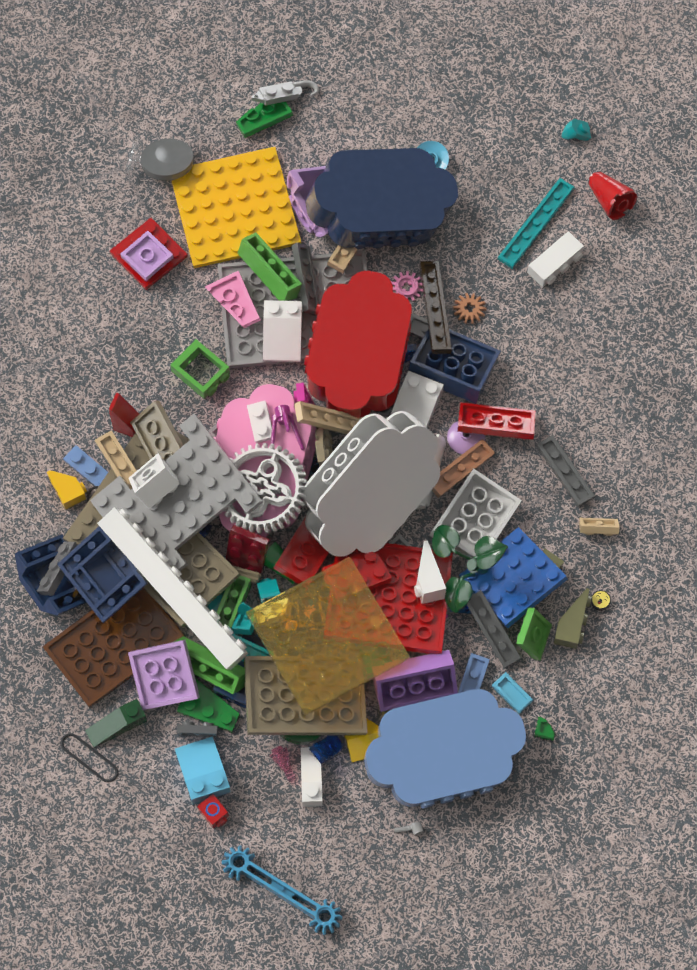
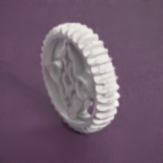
[223,443,308,534]

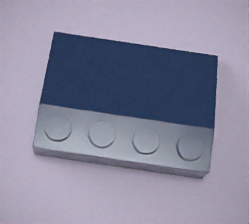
[408,329,501,404]

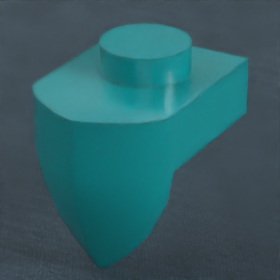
[561,119,591,141]
[231,602,258,635]

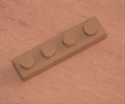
[432,439,495,498]

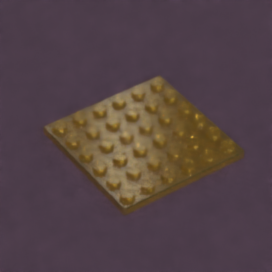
[246,557,410,716]

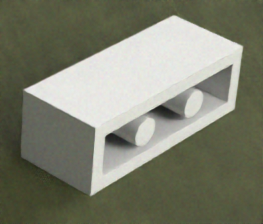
[527,231,584,287]

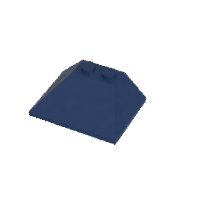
[57,526,148,623]
[15,534,87,616]

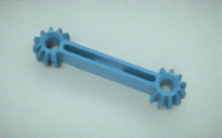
[222,845,342,935]

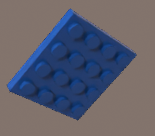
[459,527,568,629]

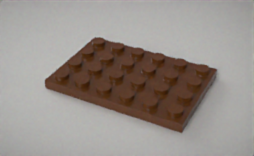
[42,589,184,709]

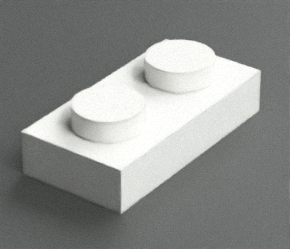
[247,400,272,443]

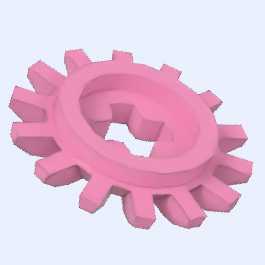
[391,271,423,301]

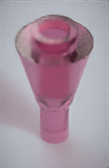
[269,745,296,782]

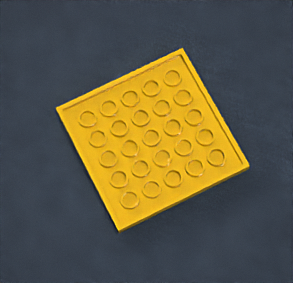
[171,147,301,268]

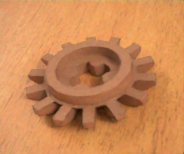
[453,293,486,324]

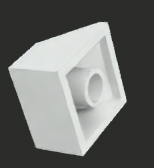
[129,453,180,508]

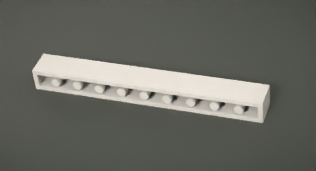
[97,507,248,670]

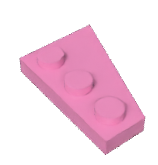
[205,271,261,328]

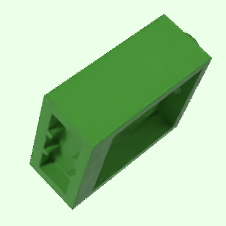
[170,339,230,399]

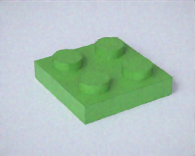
[516,608,552,661]

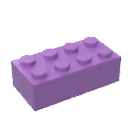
[372,650,458,712]

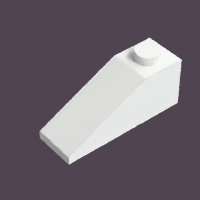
[414,540,446,604]
[301,747,323,807]

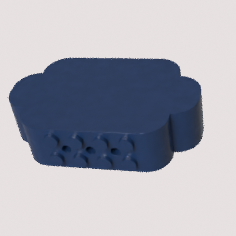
[306,148,458,249]

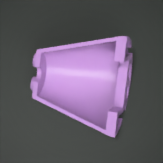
[287,166,328,237]

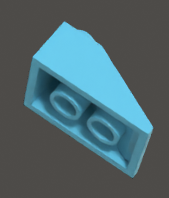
[175,736,231,805]

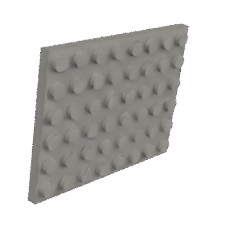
[218,250,367,369]

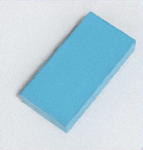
[491,672,533,714]

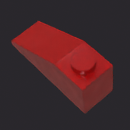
[109,393,139,437]

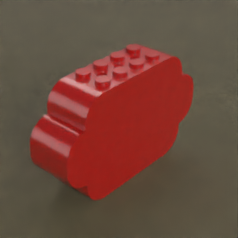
[304,271,412,418]

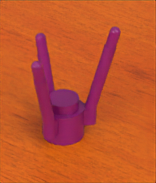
[270,405,305,450]

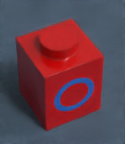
[197,794,229,829]

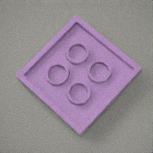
[128,640,200,710]

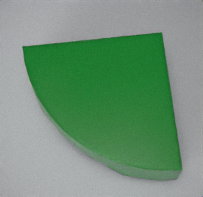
[534,717,554,741]

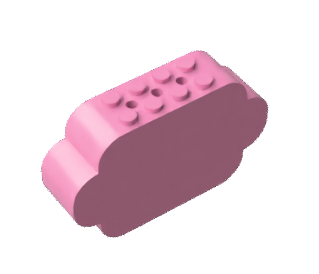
[214,384,317,538]

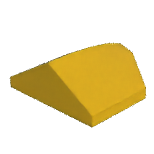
[344,718,379,763]

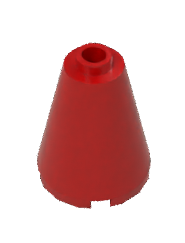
[588,172,638,220]

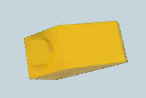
[47,470,87,509]

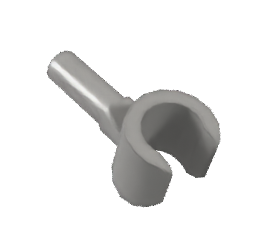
[394,822,424,836]

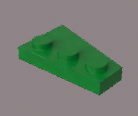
[236,101,293,138]
[177,678,240,733]

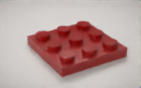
[109,218,188,290]

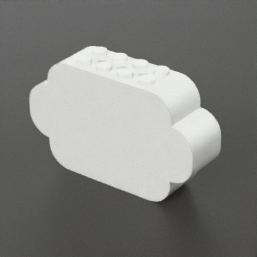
[302,411,440,556]

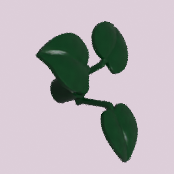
[432,525,508,613]

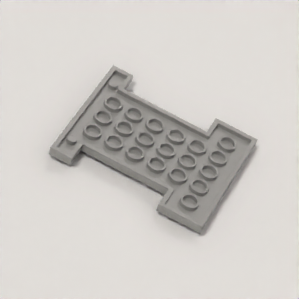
[90,414,263,571]

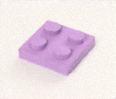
[121,231,173,281]

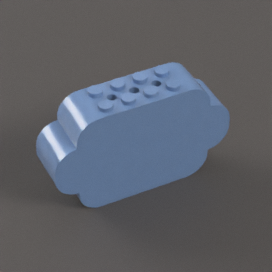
[364,689,526,809]

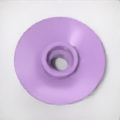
[447,421,485,454]

